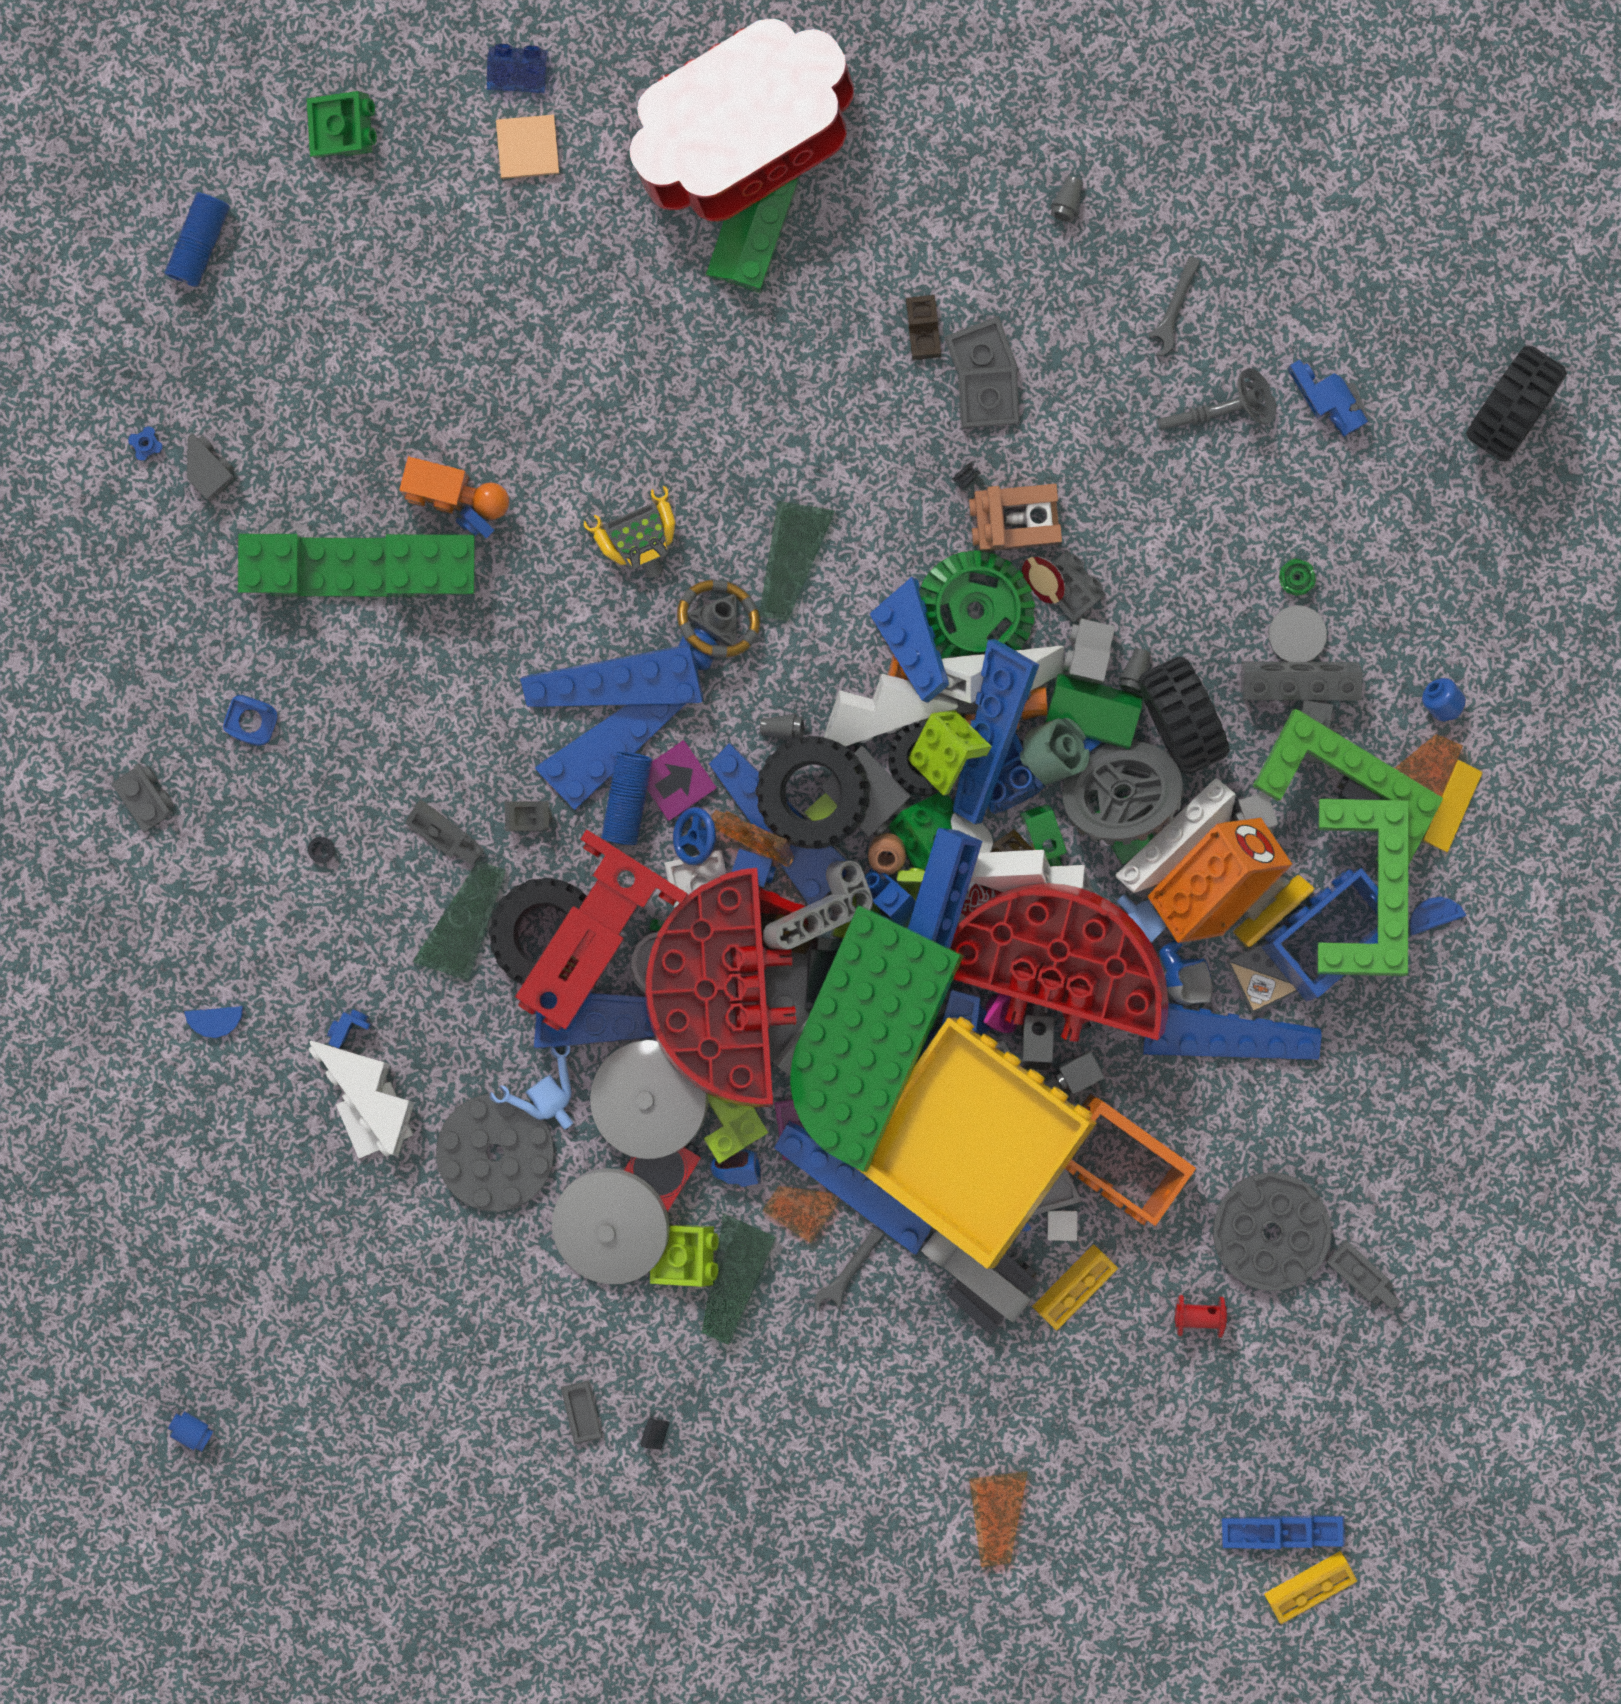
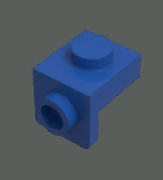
[327,1009,372,1049]

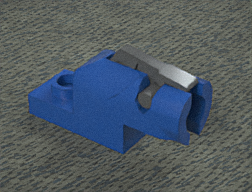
[1287,360,1368,437]

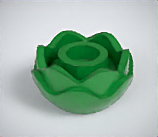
[1279,559,1316,596]

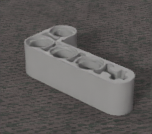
[763,861,873,949]
[921,1230,1032,1323]

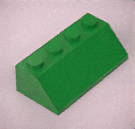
[705,178,798,294]

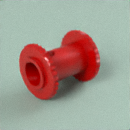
[1175,1295,1227,1338]

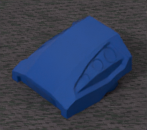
[988,733,1046,814]

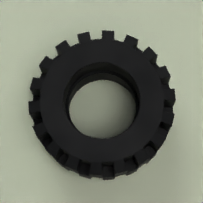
[888,721,939,796]

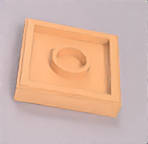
[496,115,559,179]

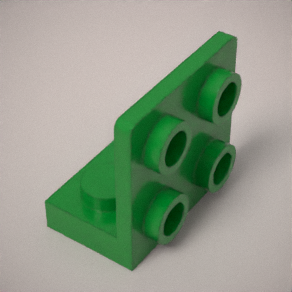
[888,792,955,871]

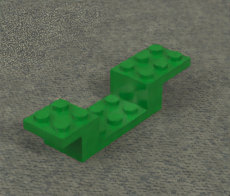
[238,534,475,597]

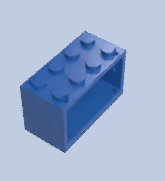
[1261,868,1378,1002]

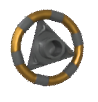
[677,579,760,658]

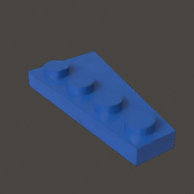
[869,577,949,703]

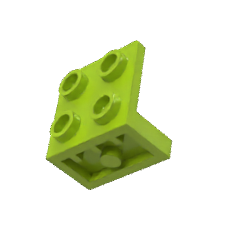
[908,710,992,795]

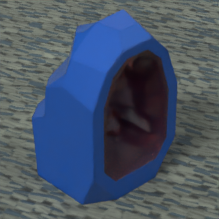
[710,1149,761,1187]

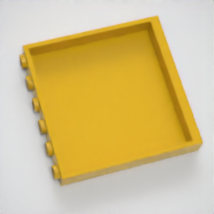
[856,1016,1097,1269]

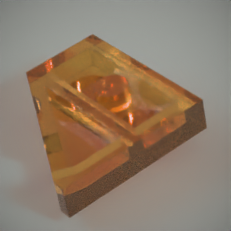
[1395,734,1463,796]
[762,1186,840,1243]

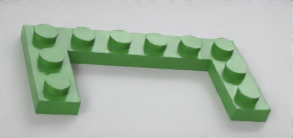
[1253,709,1443,866]
[1317,799,1408,976]

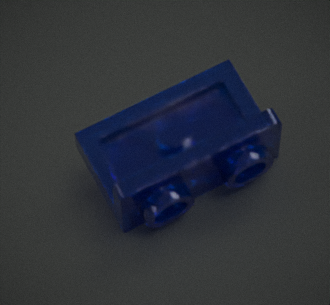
[487,44,548,93]

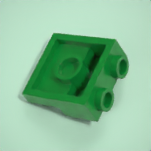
[306,91,377,158]

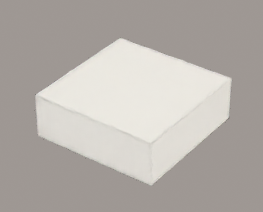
[1047,1211,1077,1241]

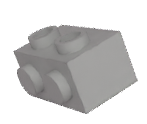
[1232,792,1278,833]

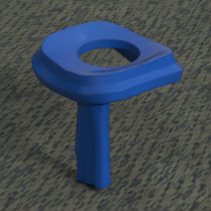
[223,695,278,746]

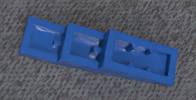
[1222,1515,1346,1549]

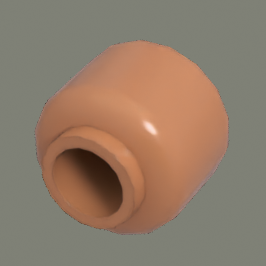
[868,833,906,875]

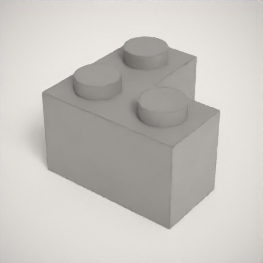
[1062,618,1115,685]

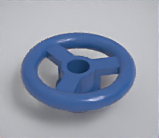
[673,807,716,866]

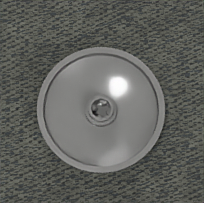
[590,1040,708,1159]
[552,1168,670,1284]

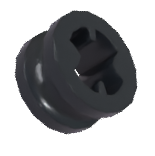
[952,462,981,490]
[308,837,335,863]

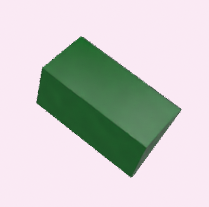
[1045,674,1143,749]

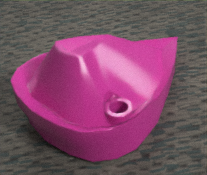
[983,993,1018,1033]

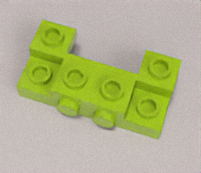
[703,1094,769,1163]

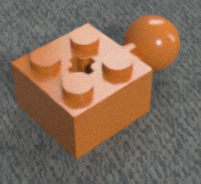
[399,456,510,520]

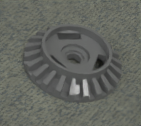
[1062,741,1184,845]

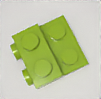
[650,1225,719,1287]

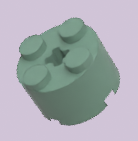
[1020,718,1090,785]

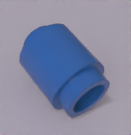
[167,1411,214,1452]

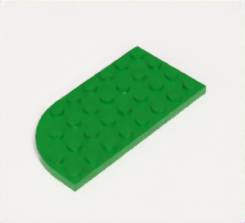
[790,905,964,1172]

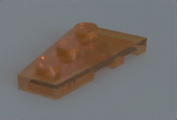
[711,809,794,868]
[969,1471,1028,1567]

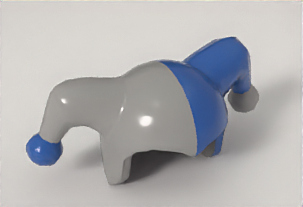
[1159,940,1212,1010]

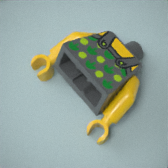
[584,486,676,578]

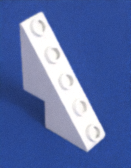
[940,646,1064,703]
[824,674,958,747]
[1115,778,1236,893]
[971,850,1094,893]
[308,1040,415,1157]

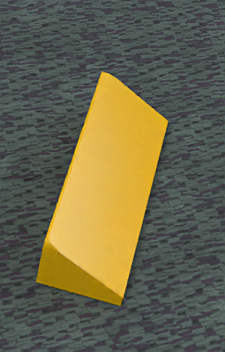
[1422,760,1483,852]
[1233,875,1315,947]
[1032,1244,1118,1331]
[1264,1551,1357,1624]

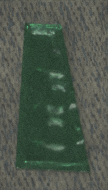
[759,501,835,621]
[412,860,506,981]
[701,1213,777,1345]

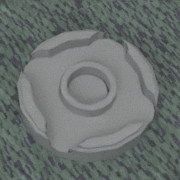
[1268,606,1327,662]

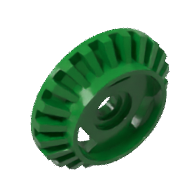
[919,550,1035,659]

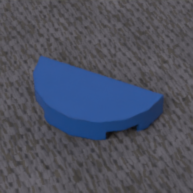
[1409,897,1467,935]
[184,1006,244,1038]

